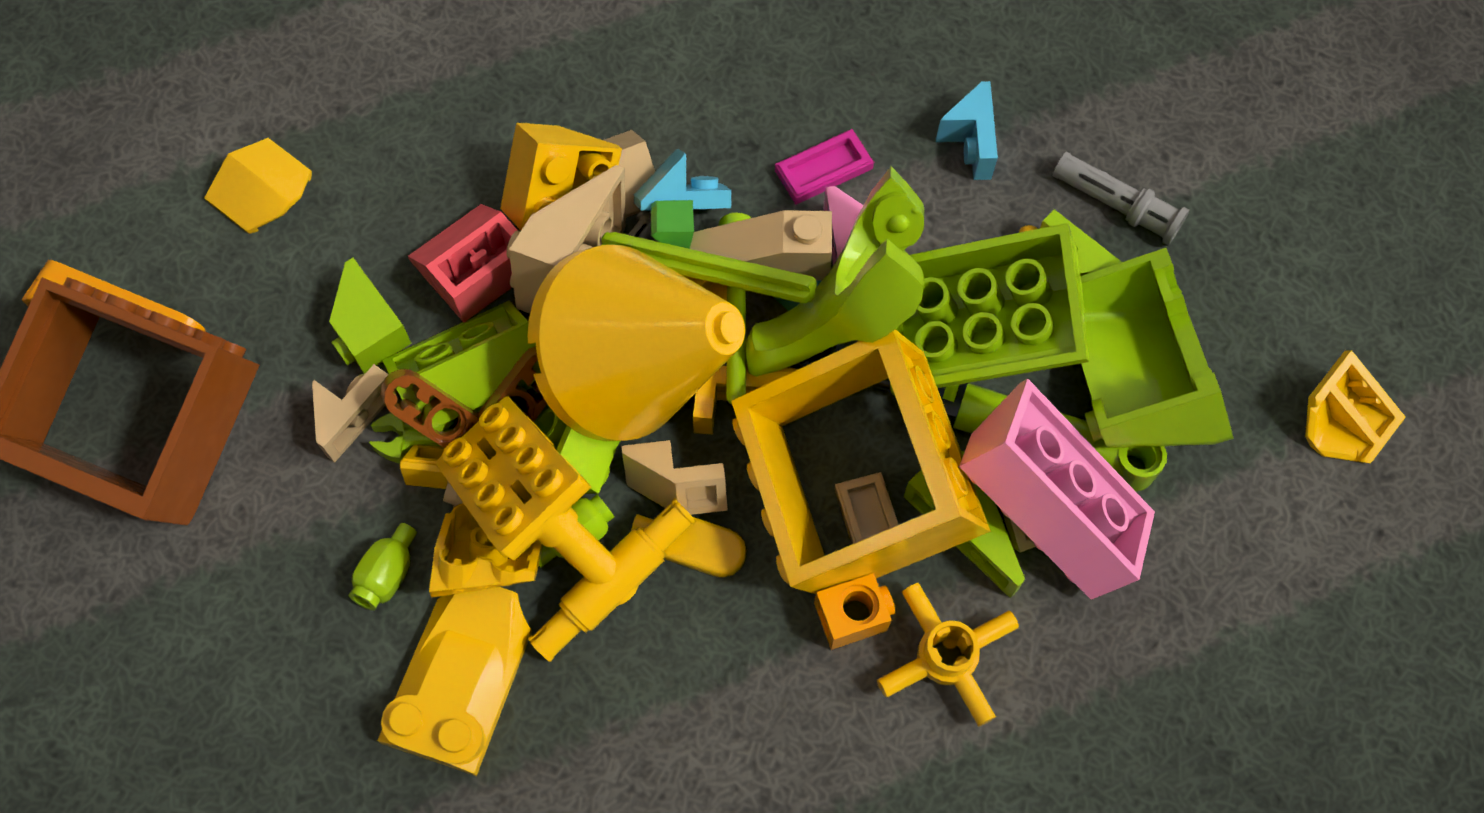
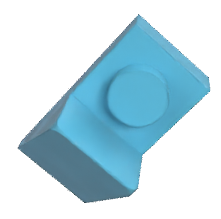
[935,81,998,180]
[634,149,731,211]

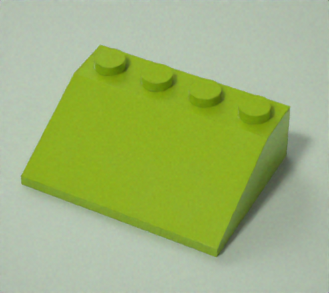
[890,223,1089,396]

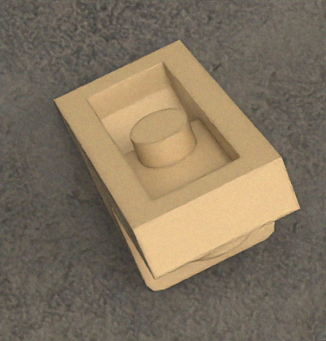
[312,364,398,463]

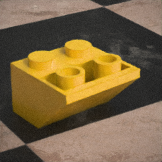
[500,123,622,231]

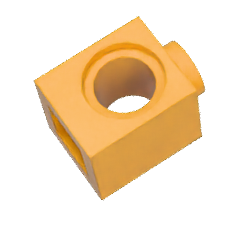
[814,573,895,650]

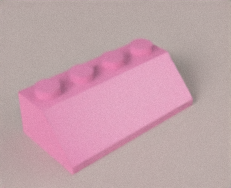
[959,379,1155,600]

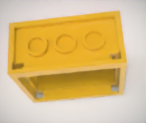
[731,329,991,594]

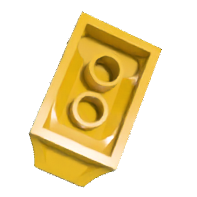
[377,587,532,776]

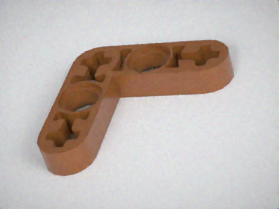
[381,346,547,448]

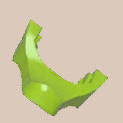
[745,166,924,377]

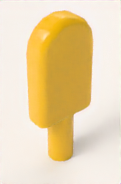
[631,514,747,577]

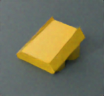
[429,503,543,598]

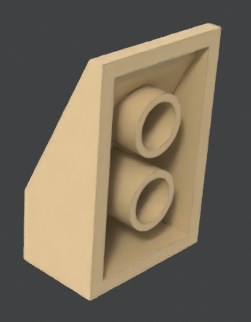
[506,165,626,314]

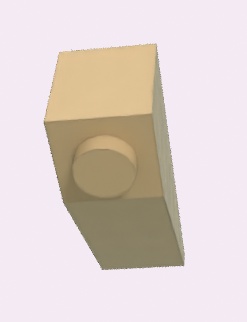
[689,210,832,280]

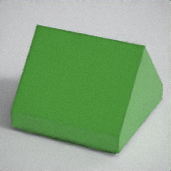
[651,200,694,249]

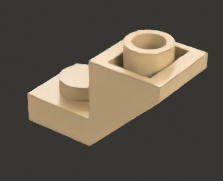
[622,440,728,515]

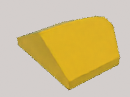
[204,138,312,234]
[1305,350,1405,463]

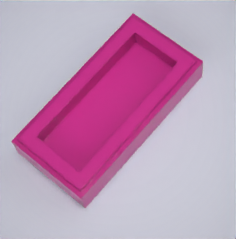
[775,129,874,205]

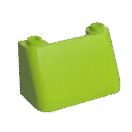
[1081,248,1234,447]

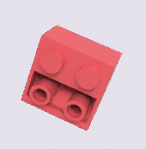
[408,204,518,323]

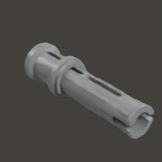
[1052,151,1190,246]

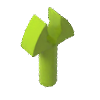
[369,413,453,463]

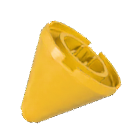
[528,244,745,441]

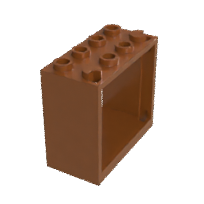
[0,277,260,525]

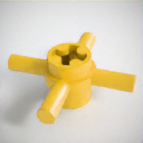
[877,583,1019,727]

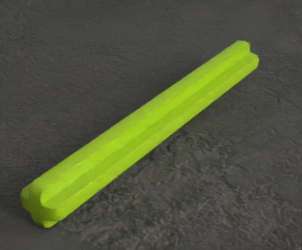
[601,232,817,304]

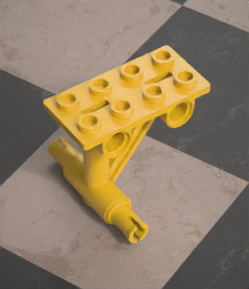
[436,396,696,662]

